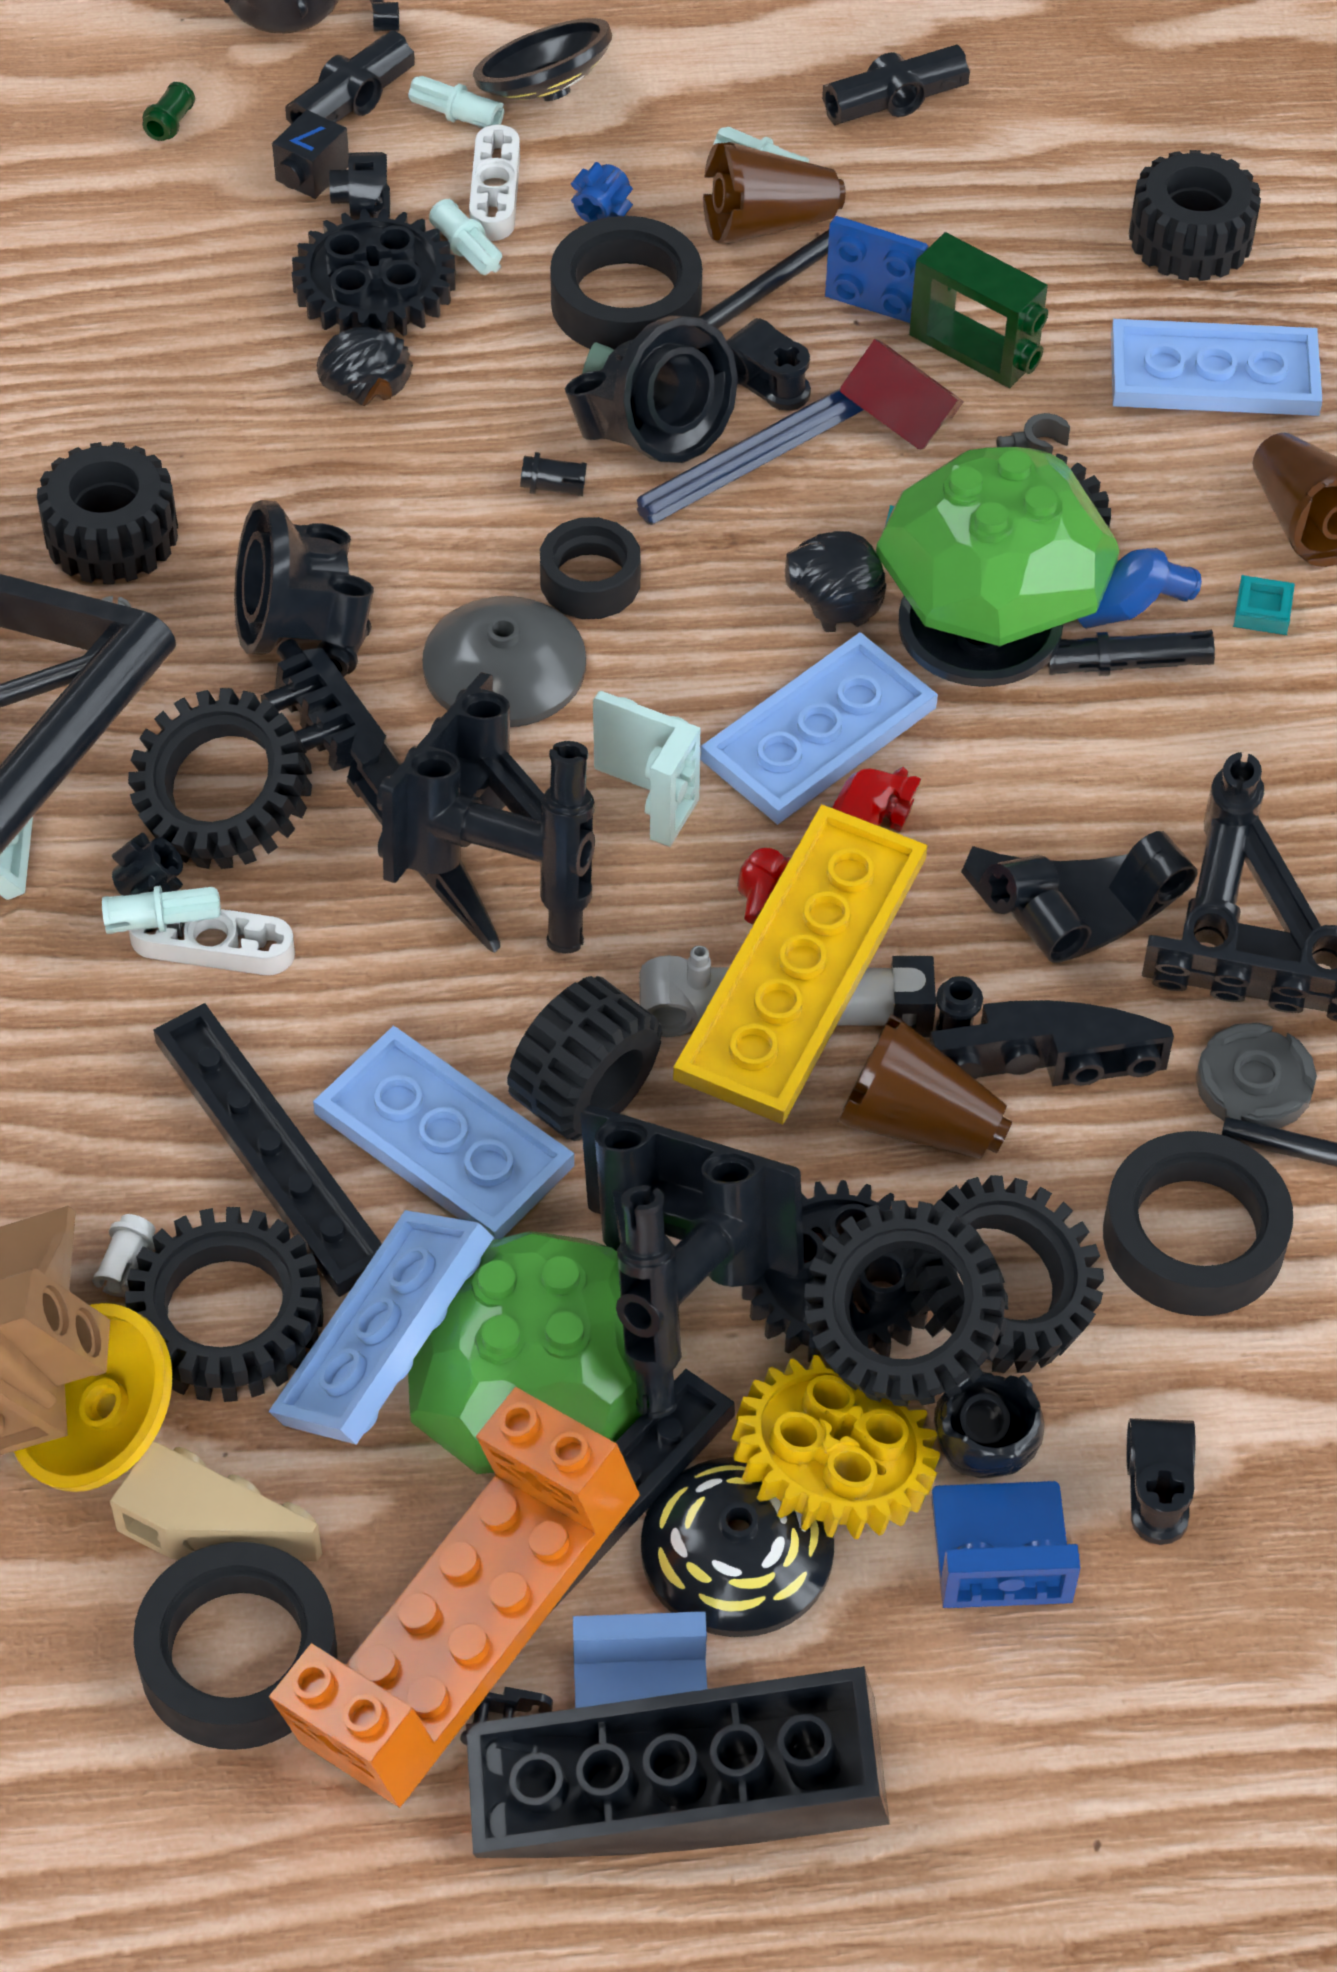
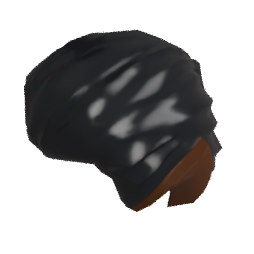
[316,327,413,406]

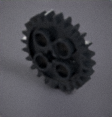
[291,209,456,336]
[741,1180,928,1363]

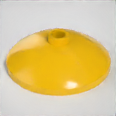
[13,1303,172,1492]

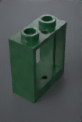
[909,232,1048,389]

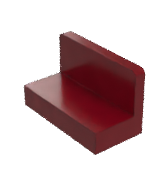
[840,339,964,450]

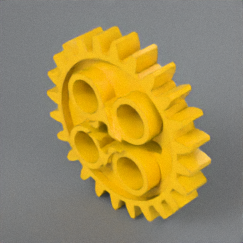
[731,1355,940,1539]

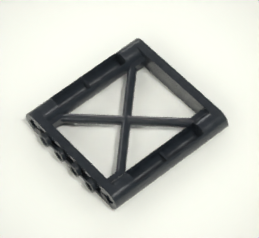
[0,574,176,854]

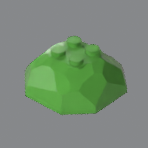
[876,447,1120,646]
[408,1231,649,1474]

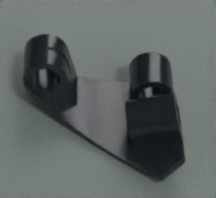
[961,831,1198,963]

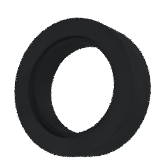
[550,216,703,350]
[1103,1131,1294,1316]
[133,1542,338,1750]

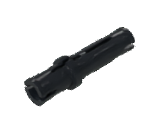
[1048,629,1215,676]

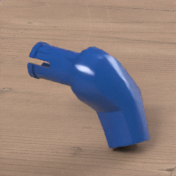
[1078,548,1202,629]

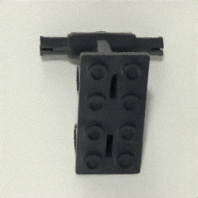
[377,672,595,954]
[1142,752,1337,1022]
[581,1105,804,1419]

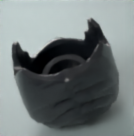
[785,531,887,632]
[934,1372,1044,1479]

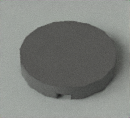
[1196,1023,1317,1129]

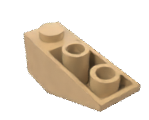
[110,1440,322,1561]

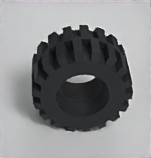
[1129,150,1261,281]
[37,442,178,584]
[507,976,663,1141]

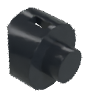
[329,152,390,220]

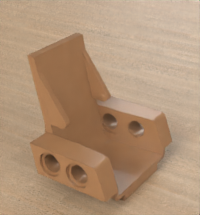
[0,1206,110,1455]

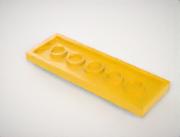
[673,804,928,1125]

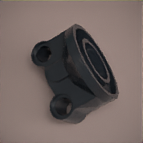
[565,315,738,463]
[234,500,374,655]

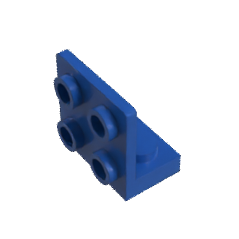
[825,216,929,323]
[931,1481,1081,1608]

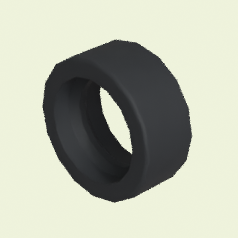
[540,517,641,619]

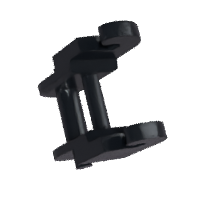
[460,1687,553,1753]

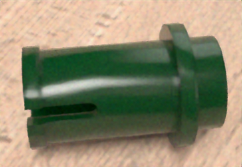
[142,82,196,141]

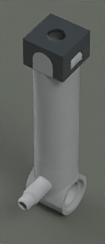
[639,946,936,1038]

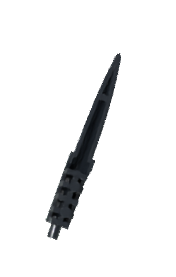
[261,639,501,953]

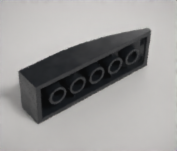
[466,1666,890,1858]

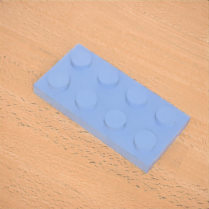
[1111,319,1322,416]
[700,632,938,825]
[313,1025,574,1240]
[268,1210,494,1445]

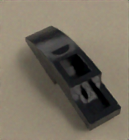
[930,1000,1174,1087]

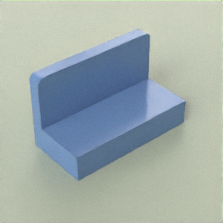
[573,1612,707,1708]

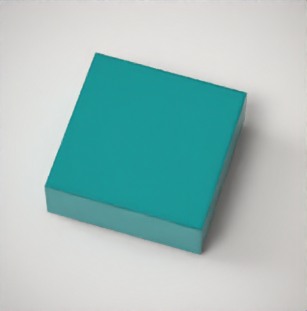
[1233,575,1295,635]

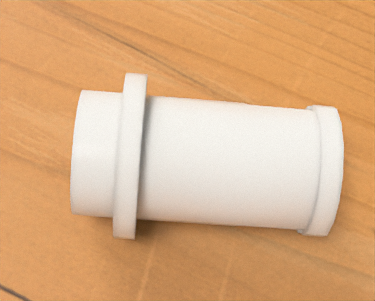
[92,1214,156,1297]

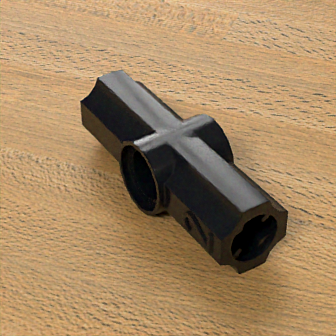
[285,30,415,124]
[822,44,970,125]

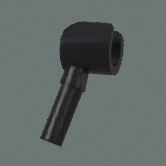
[370,0,400,31]

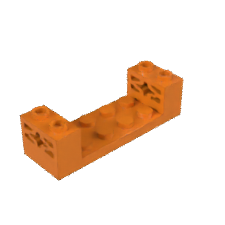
[269,1386,640,1808]

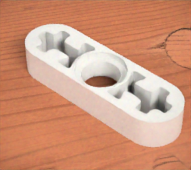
[469,125,520,241]
[129,909,295,975]

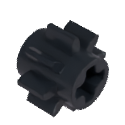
[112,833,183,896]

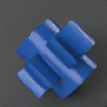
[571,162,633,223]

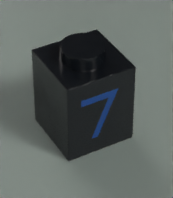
[272,110,349,199]

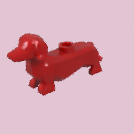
[737,767,921,924]

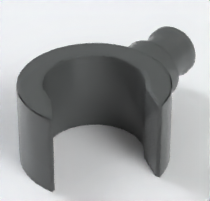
[996,413,1070,454]

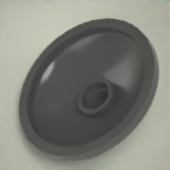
[422,596,586,727]

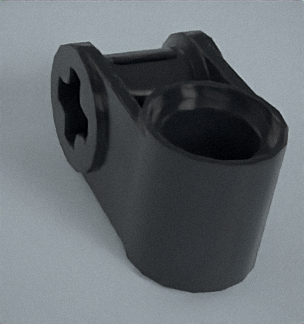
[726,318,811,411]
[1126,1418,1196,1545]

